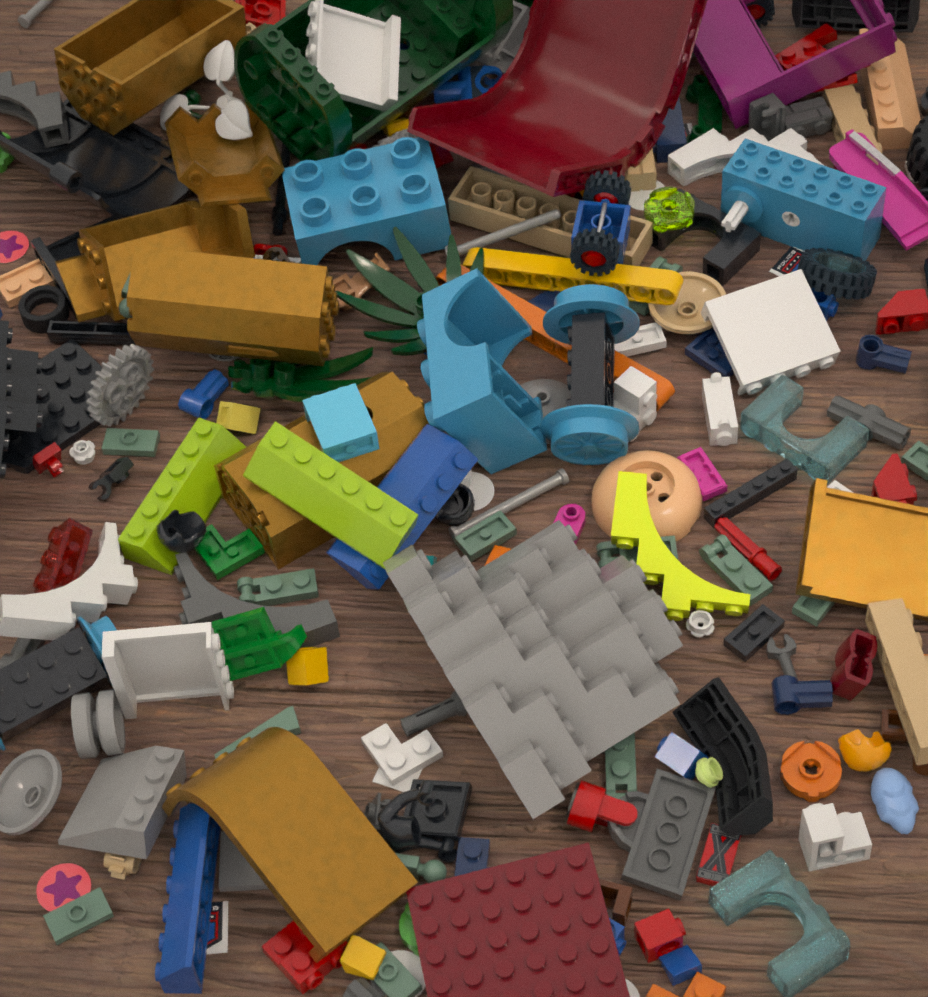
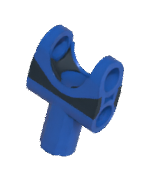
[434,66,503,104]

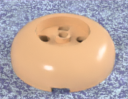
[591,450,702,541]

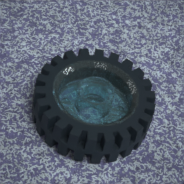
[797,248,877,300]

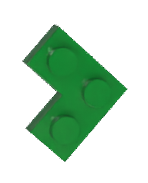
[194,524,265,580]

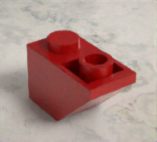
[875,289,928,335]
[871,453,917,505]

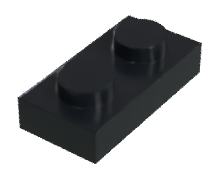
[723,604,785,662]

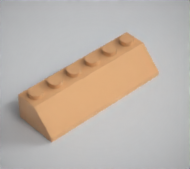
[859,28,921,150]

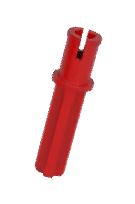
[714,517,782,581]

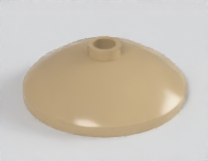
[648,272,726,334]

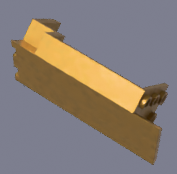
[55,200,255,322]

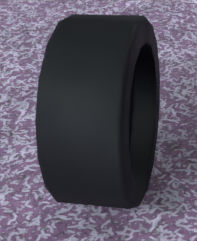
[18,285,70,334]

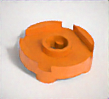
[780,741,842,803]

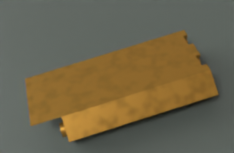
[164,103,285,207]

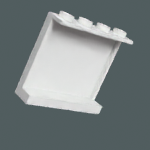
[305,0,401,112]
[701,269,841,395]
[102,622,234,719]

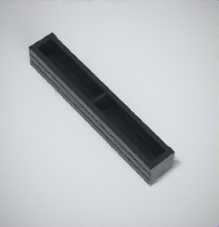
[47,320,136,345]
[703,459,798,529]

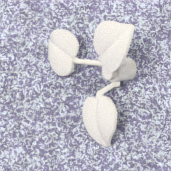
[160,40,253,140]

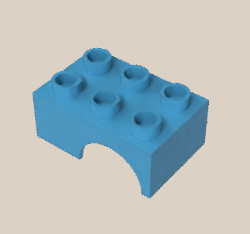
[282,137,451,265]
[417,268,547,474]

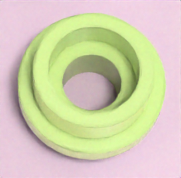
[695,757,723,788]

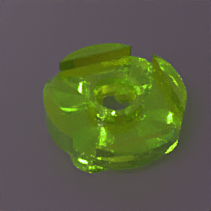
[644,187,695,233]

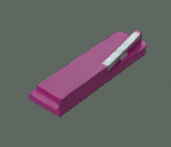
[829,129,928,251]

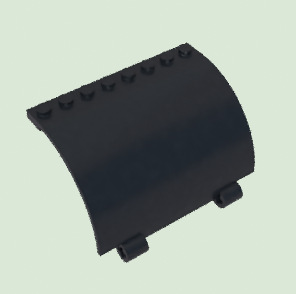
[0,99,192,219]

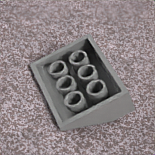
[58,746,187,859]

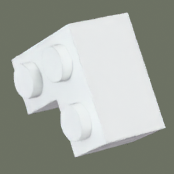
[614,366,657,442]
[798,803,872,872]

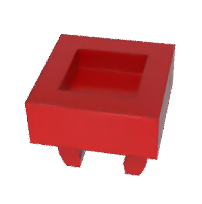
[33,442,63,478]

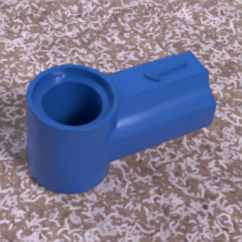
[178,369,229,419]

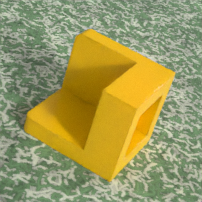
[286,647,329,685]

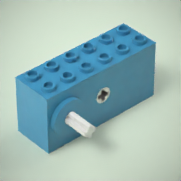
[721,138,887,261]

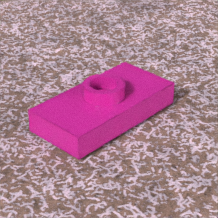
[677,447,728,501]

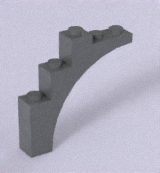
[0,70,69,148]
[174,552,340,648]

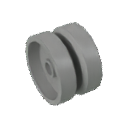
[71,689,125,760]

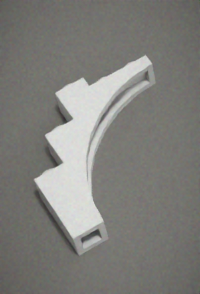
[668,128,823,186]
[0,522,138,641]

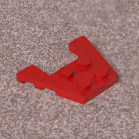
[775,24,871,71]

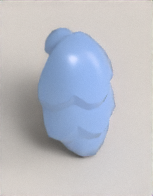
[871,768,919,834]

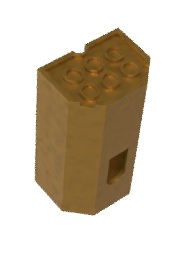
[54,0,247,135]
[127,246,339,366]
[214,372,429,570]

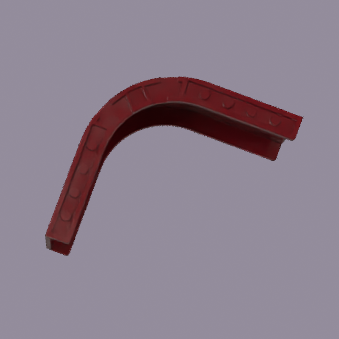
[407,0,707,197]

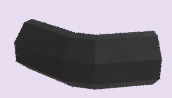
[791,0,920,33]
[672,677,773,835]

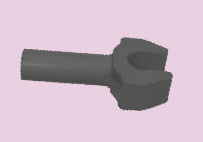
[766,634,798,680]

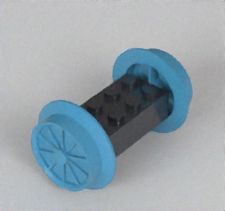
[540,284,640,465]

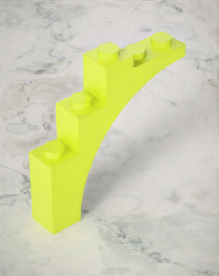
[611,471,750,621]

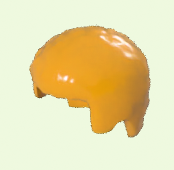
[838,729,892,772]

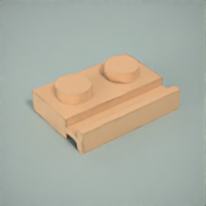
[0,258,55,308]

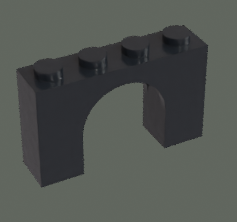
[646,188,761,286]

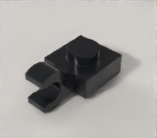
[88,457,134,501]

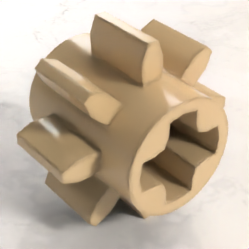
[104,853,141,880]

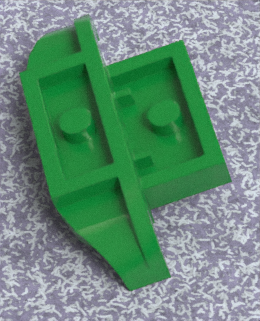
[211,607,307,681]

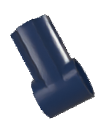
[856,334,912,374]
[771,675,833,715]

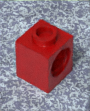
[634,909,686,963]

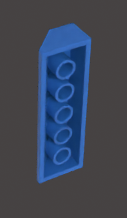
[326,424,478,590]
[155,802,221,994]

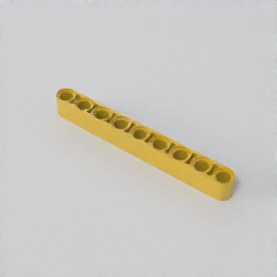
[462,247,684,305]

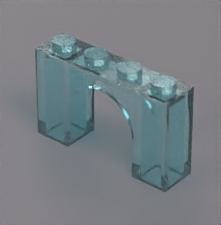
[740,374,869,485]
[709,850,851,997]

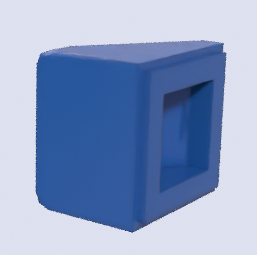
[658,945,702,986]

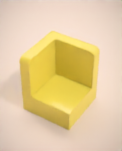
[216,401,261,434]

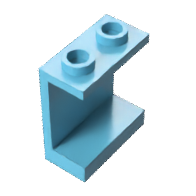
[302,383,379,462]

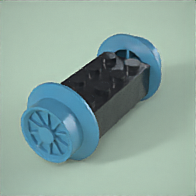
[0,616,117,751]

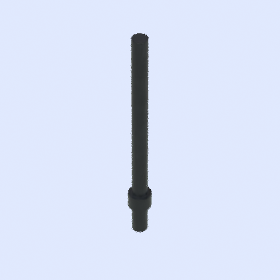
[271,142,291,236]

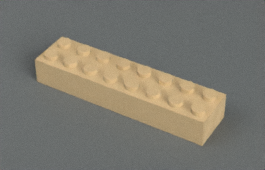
[448,166,653,266]

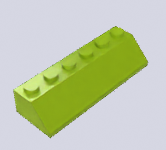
[118,418,246,575]
[243,421,418,569]

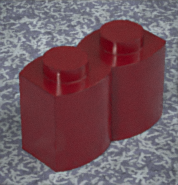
[830,628,877,701]

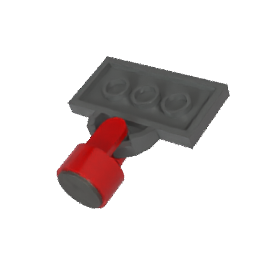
[565,769,715,901]

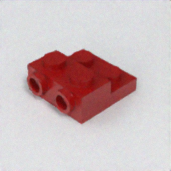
[234,0,286,27]
[261,920,348,995]

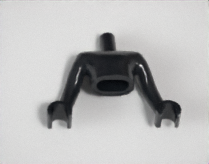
[373,780,457,863]

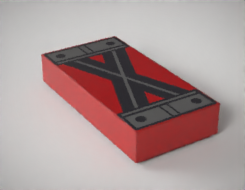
[696,823,742,890]

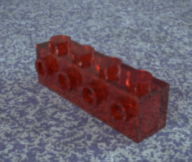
[33,518,93,594]

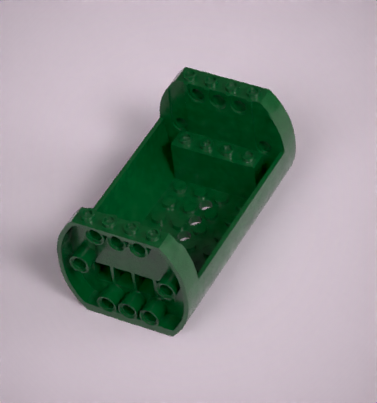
[234,0,514,161]

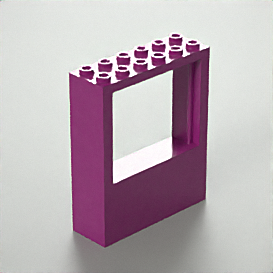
[693,0,897,129]

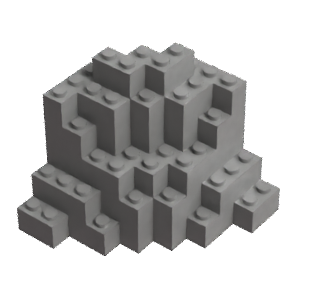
[383,520,683,819]

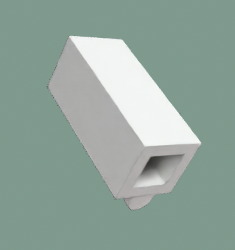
[702,373,738,446]

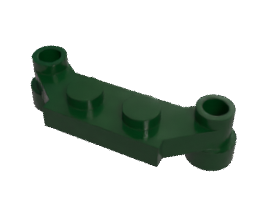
[685,75,722,144]

